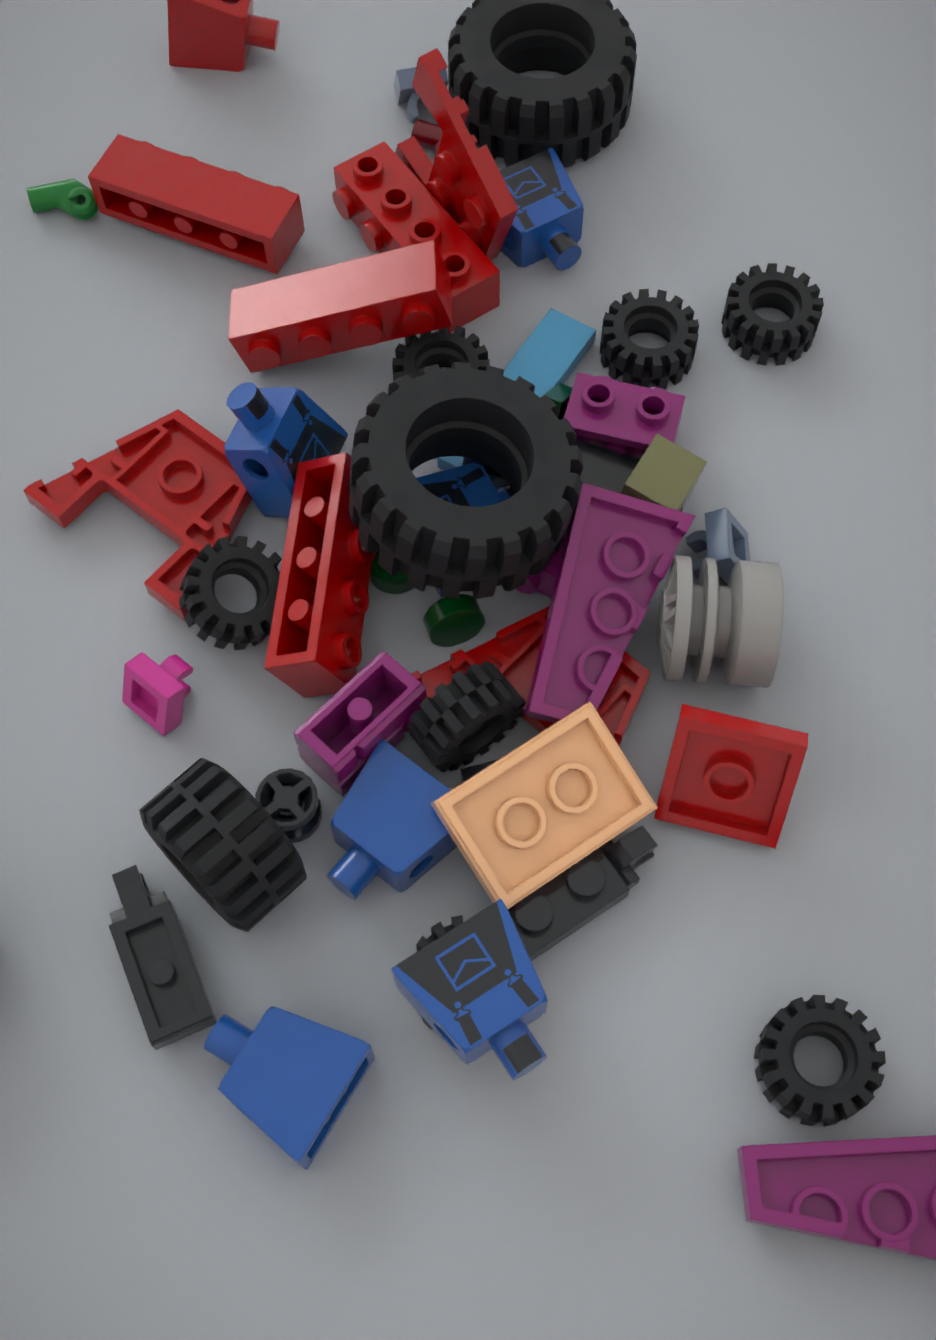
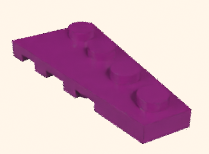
[524,483,696,723]
[737,1135,936,1260]

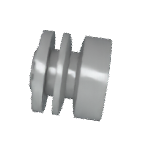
[657,555,784,688]

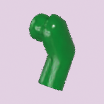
[27,179,98,220]

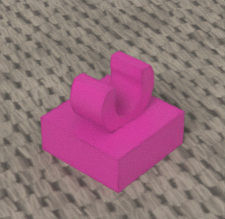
[122,652,193,736]

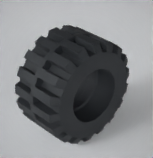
[139,758,307,932]

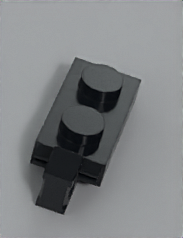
[508,825,658,961]
[108,865,217,1050]

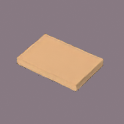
[430,701,658,909]

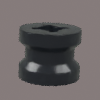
[255,768,322,843]

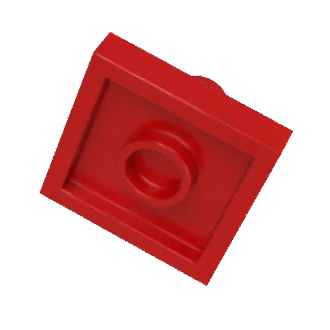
[654,704,808,849]

